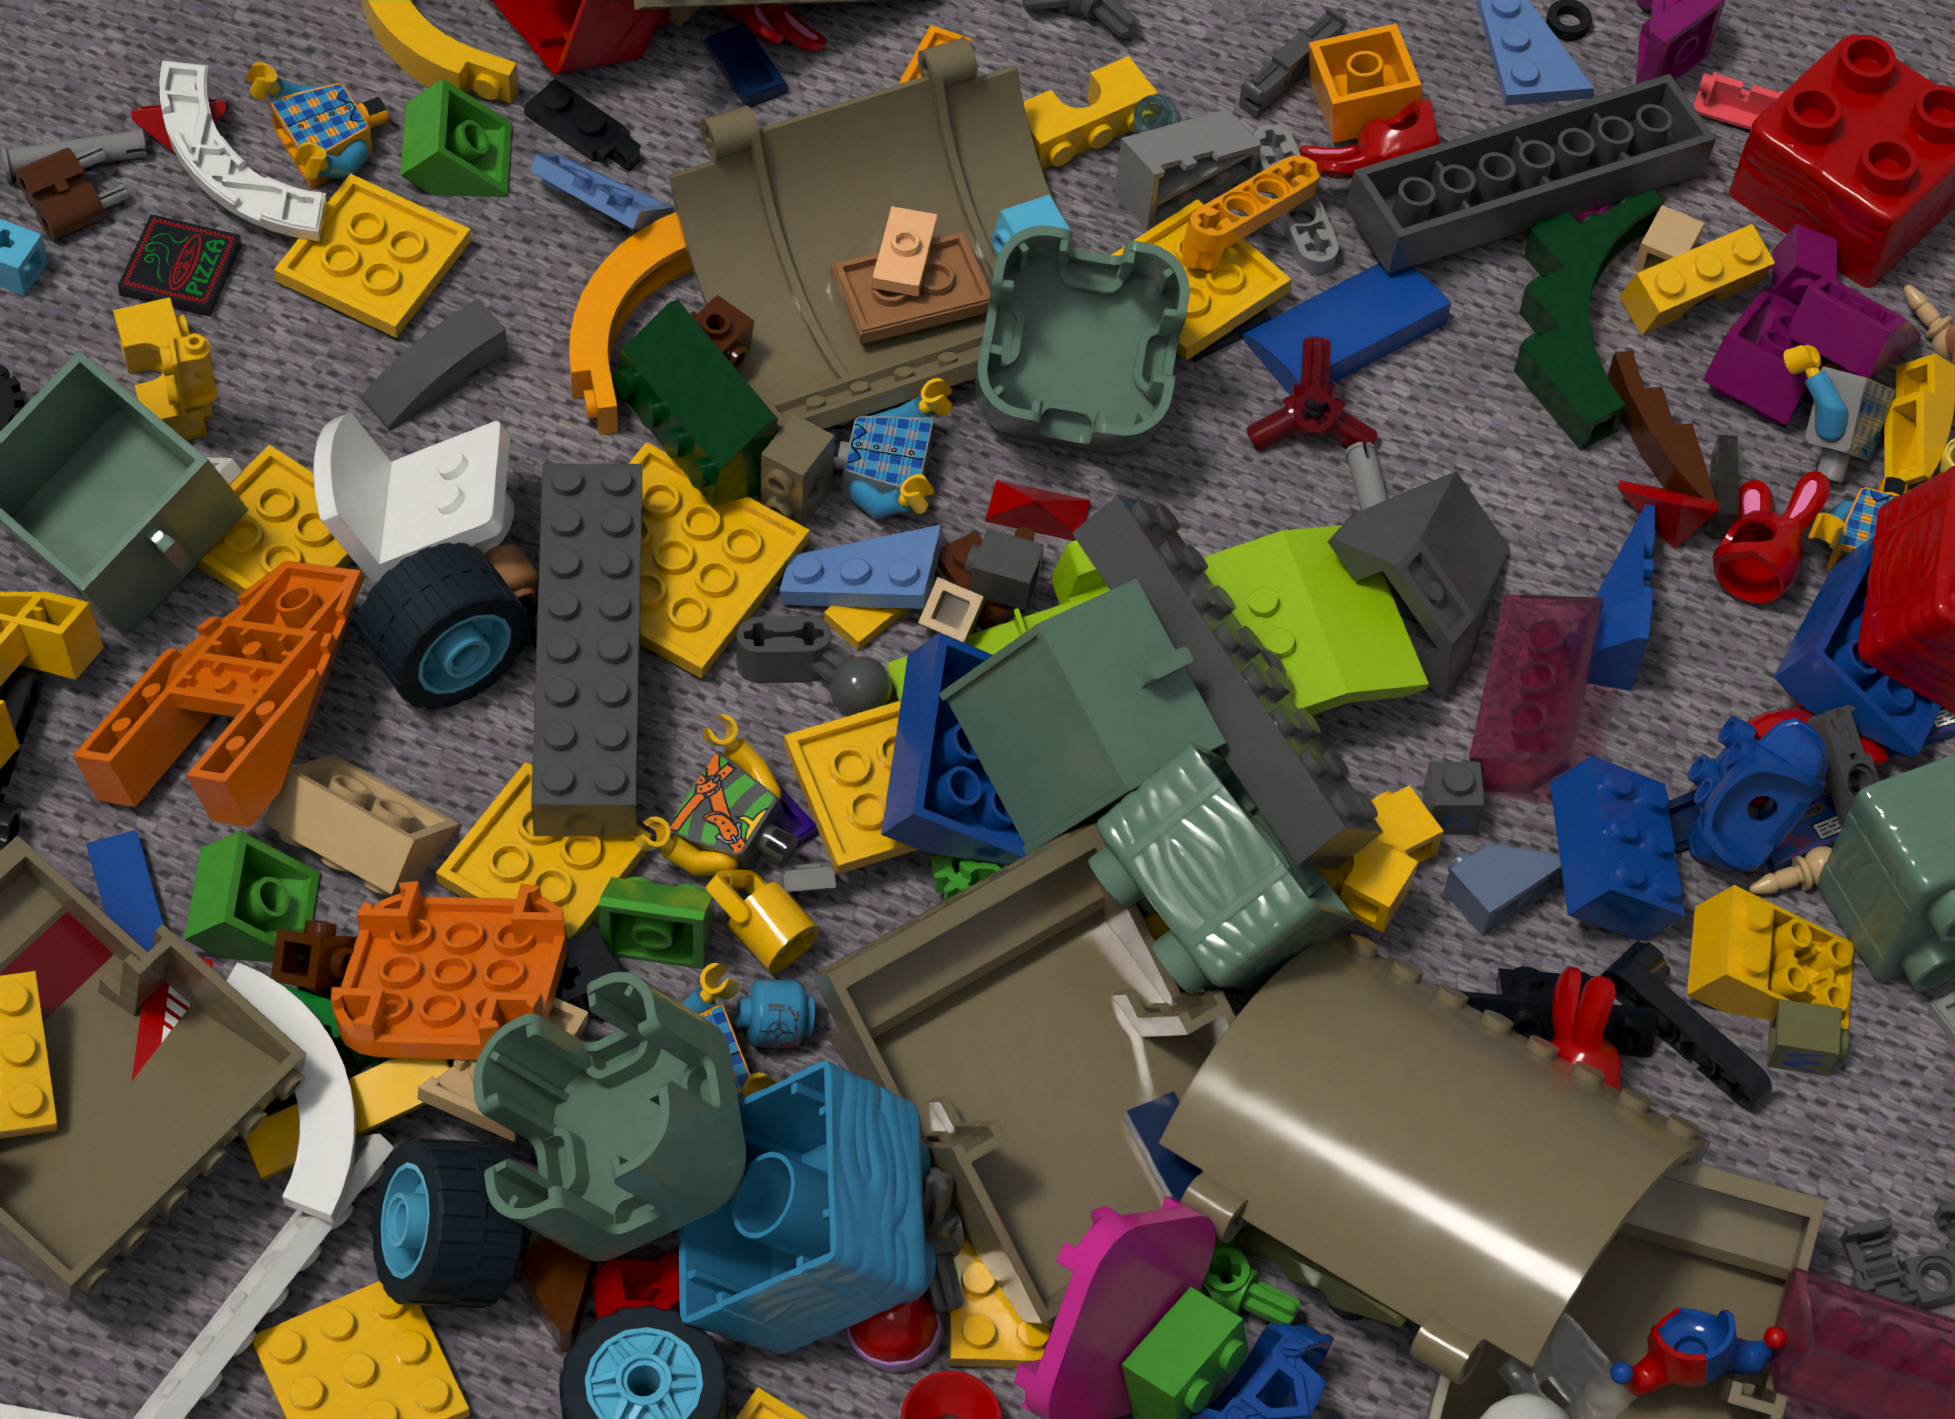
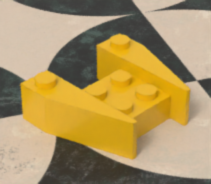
[0,592,104,769]

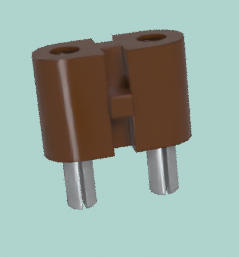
[15,145,129,241]

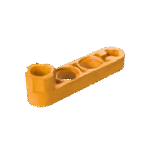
[1181,156,1321,271]

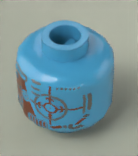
[736,979,815,1049]

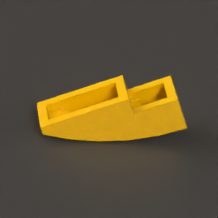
[1884,353,1955,485]

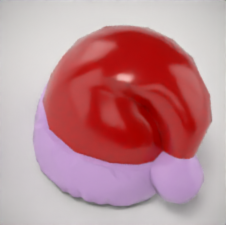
[846,1292,945,1373]

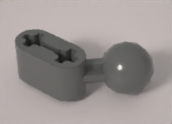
[736,616,893,716]

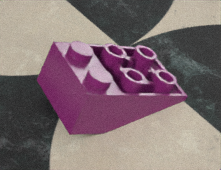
[1786,275,1922,379]

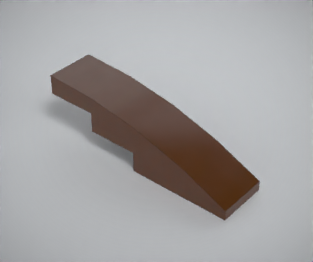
[1607,350,1716,528]

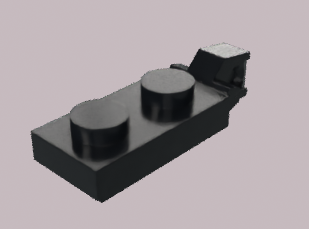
[524,79,641,172]

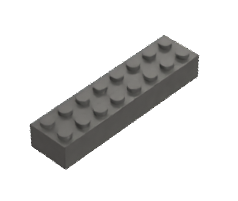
[1344,74,1716,274]
[531,463,643,836]
[1072,495,1383,869]

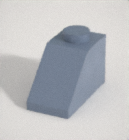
[1443,844,1563,936]

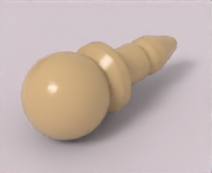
[1904,285,1952,360]
[1750,846,1832,894]

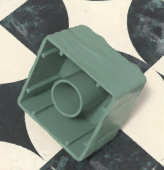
[1088,743,1355,995]
[1816,754,1955,991]

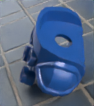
[1688,716,1827,873]
[1191,1323,1338,1419]

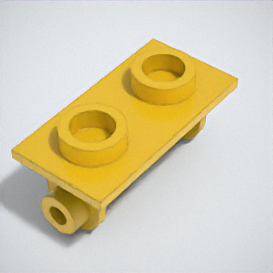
[160,325,218,423]

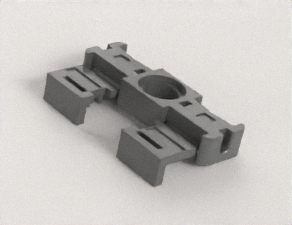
[1840,1201,1955,1324]

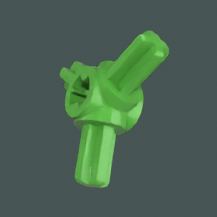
[1200,1237,1300,1326]

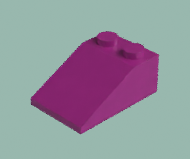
[1703,287,1829,425]

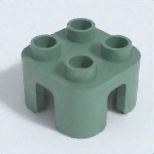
[975,226,1190,454]
[473,972,746,1261]

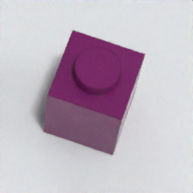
[1772,224,1837,303]

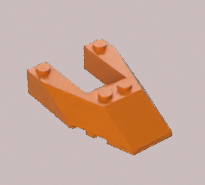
[72,560,364,828]

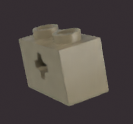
[761,414,835,526]

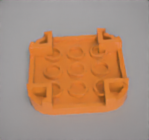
[331,881,568,1060]

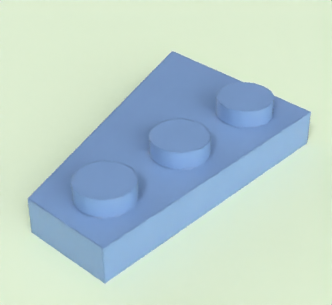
[1476,0,1594,105]
[530,152,674,229]
[779,525,944,609]

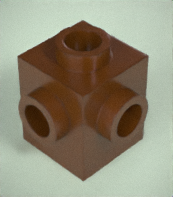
[690,295,755,369]
[271,920,357,998]

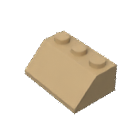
[263,754,460,895]

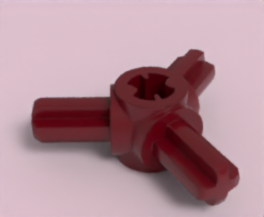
[1246,336,1378,454]

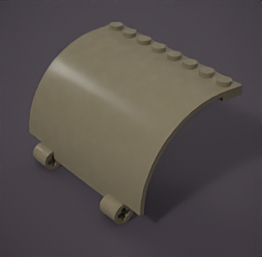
[668,37,1076,434]
[1158,934,1711,1385]

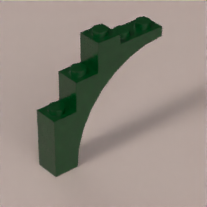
[1514,188,1664,451]

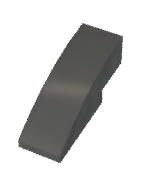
[361,299,507,431]

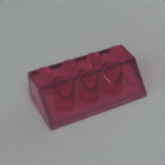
[1469,594,1604,794]
[1770,1267,1955,1419]

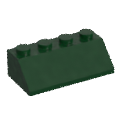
[614,300,778,506]

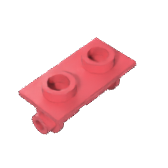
[1693,71,1784,130]

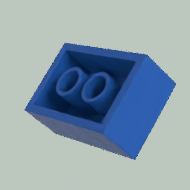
[1550,755,1685,940]

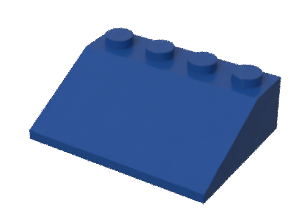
[1773,537,1942,758]
[881,633,1026,865]

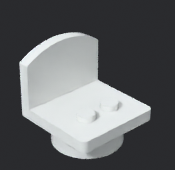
[314,412,514,583]

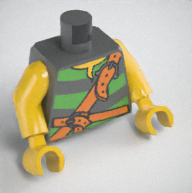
[635,714,798,877]

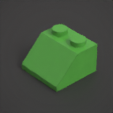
[400,79,512,197]
[184,830,320,962]
[599,877,714,969]
[1122,1286,1248,1419]

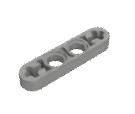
[1253,124,1339,274]

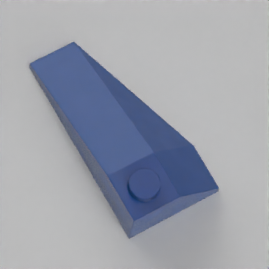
[1566,504,1656,691]

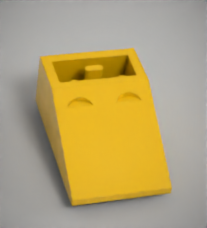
[1687,885,1854,1029]

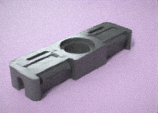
[1239,8,1347,119]
[1807,705,1879,828]

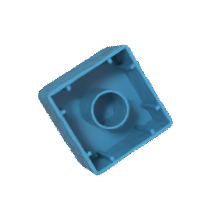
[679,1061,936,1355]

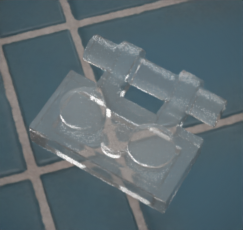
[1497,1310,1637,1419]

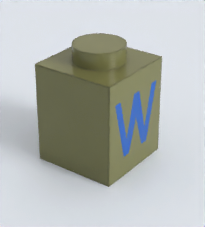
[1767,999,1849,1076]

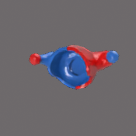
[1610,1307,1788,1397]

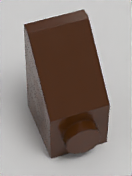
[517,1231,599,1353]

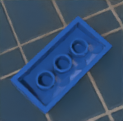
[1242,262,1451,395]

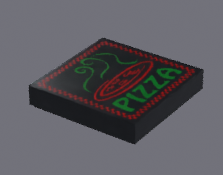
[118,214,242,317]

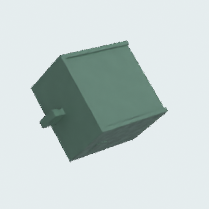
[0,350,249,637]
[939,578,1226,855]

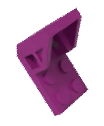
[1636,0,1725,84]

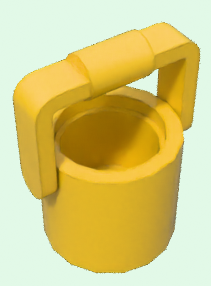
[706,869,820,974]

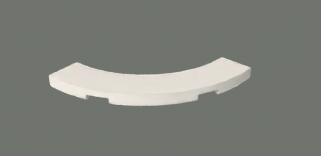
[159,61,327,241]
[227,962,357,1223]

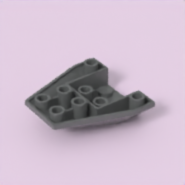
[1328,471,1510,699]

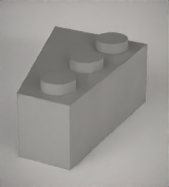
[1114,109,1261,231]

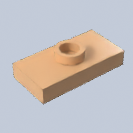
[872,206,938,297]

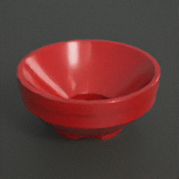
[900,1371,1002,1419]

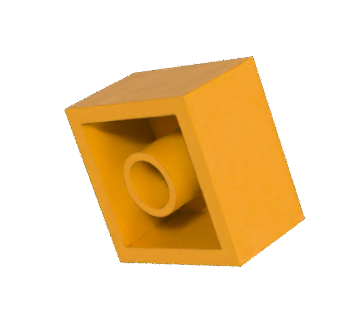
[1309,23,1422,143]

